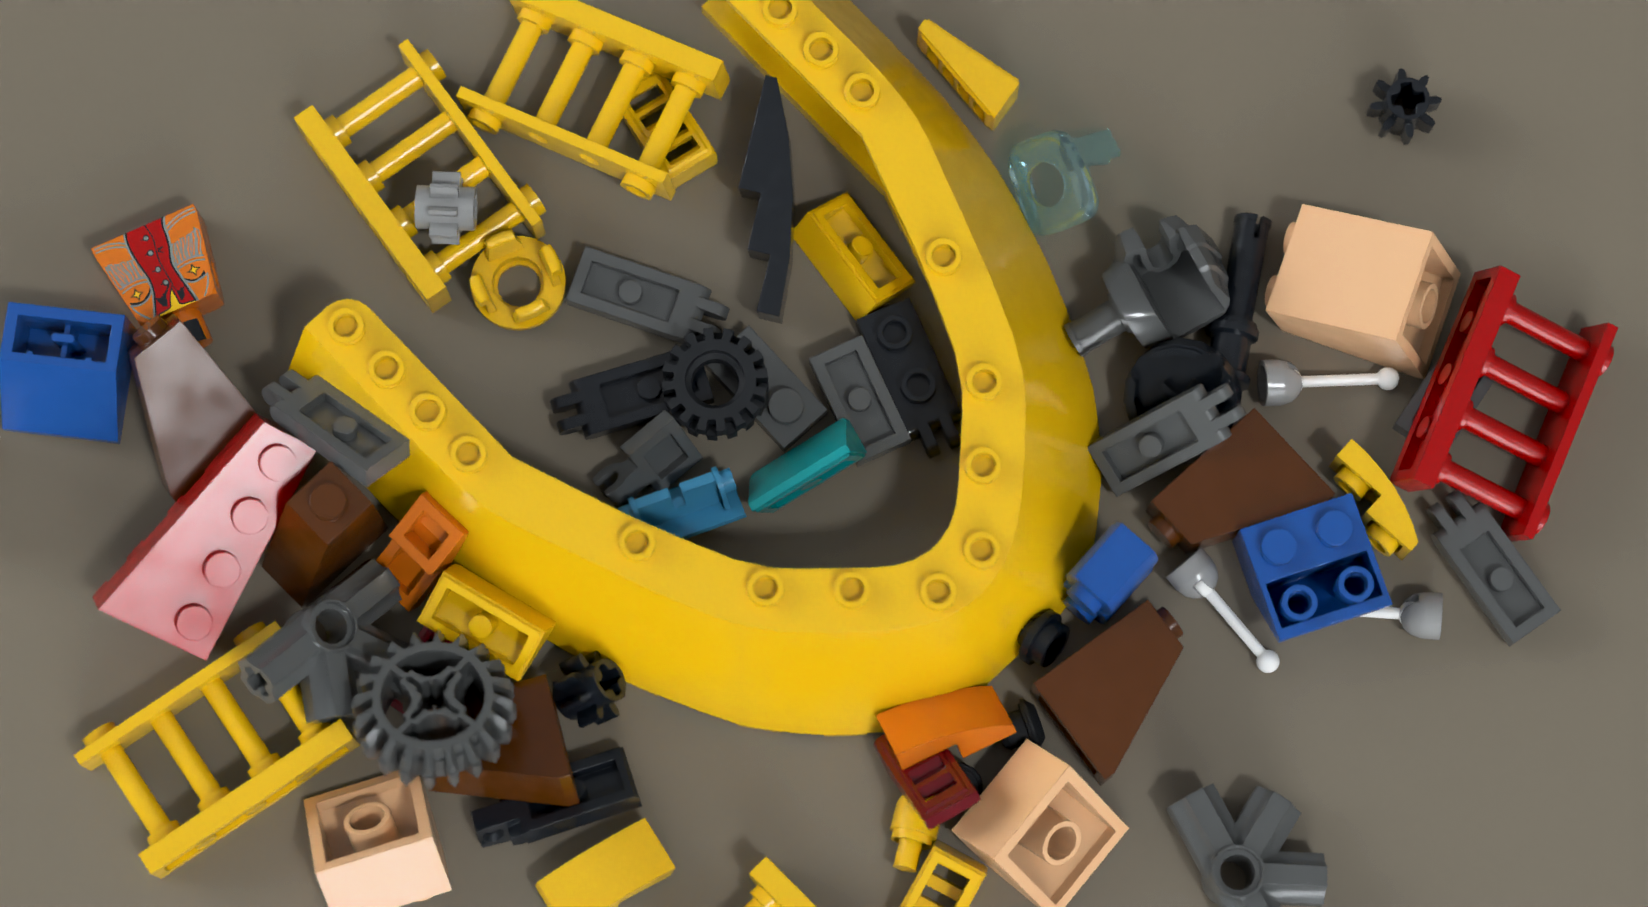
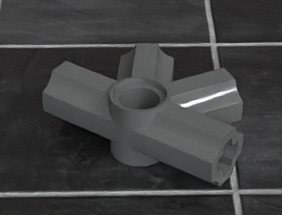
[238,559,409,724]
[1166,784,1327,907]

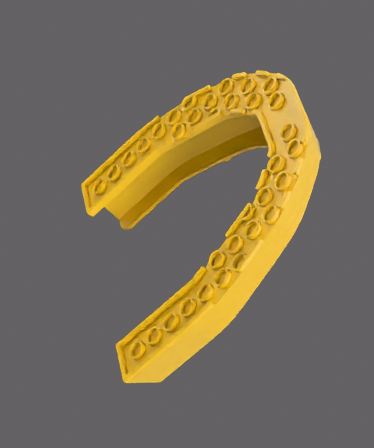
[288,0,1101,737]

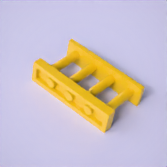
[456,0,730,201]
[293,39,547,313]
[74,620,360,879]

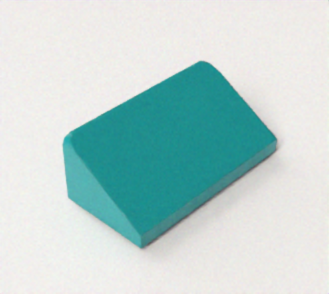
[748,418,867,513]

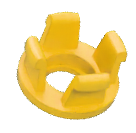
[469,230,566,331]

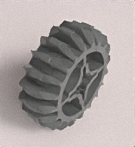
[352,629,517,791]

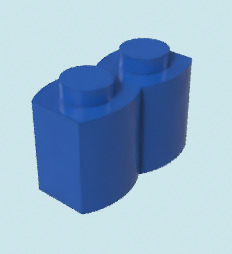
[1063,521,1158,625]

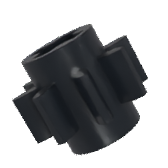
[1366,68,1442,145]
[553,651,626,728]

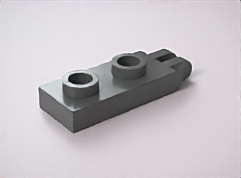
[566,246,730,344]
[262,370,410,488]
[1088,383,1246,497]
[1427,489,1561,647]

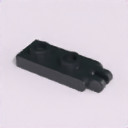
[856,297,962,459]
[550,351,714,440]

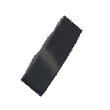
[738,75,795,324]

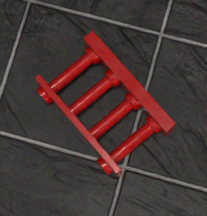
[1389,265,1619,542]

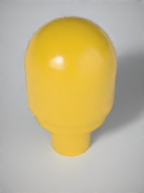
[890,794,940,873]

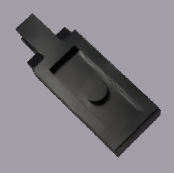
[471,747,642,848]

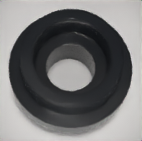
[1018,609,1070,667]

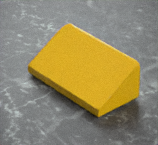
[794,192,916,320]
[417,564,556,682]

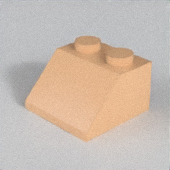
[951,739,1129,907]
[303,770,452,907]

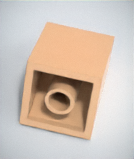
[1265,204,1461,379]

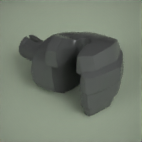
[1064,215,1230,357]

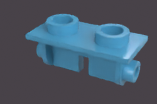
[618,466,746,539]

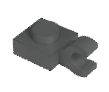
[592,410,703,509]

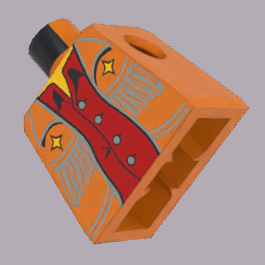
[91,204,224,348]

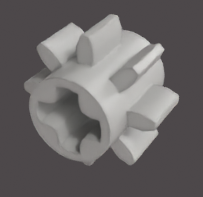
[414,171,478,245]

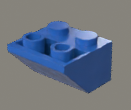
[0,302,137,444]
[1232,493,1392,643]

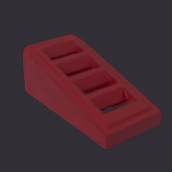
[874,735,981,830]

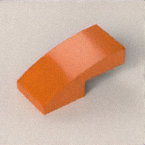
[376,491,469,612]
[876,686,1017,770]

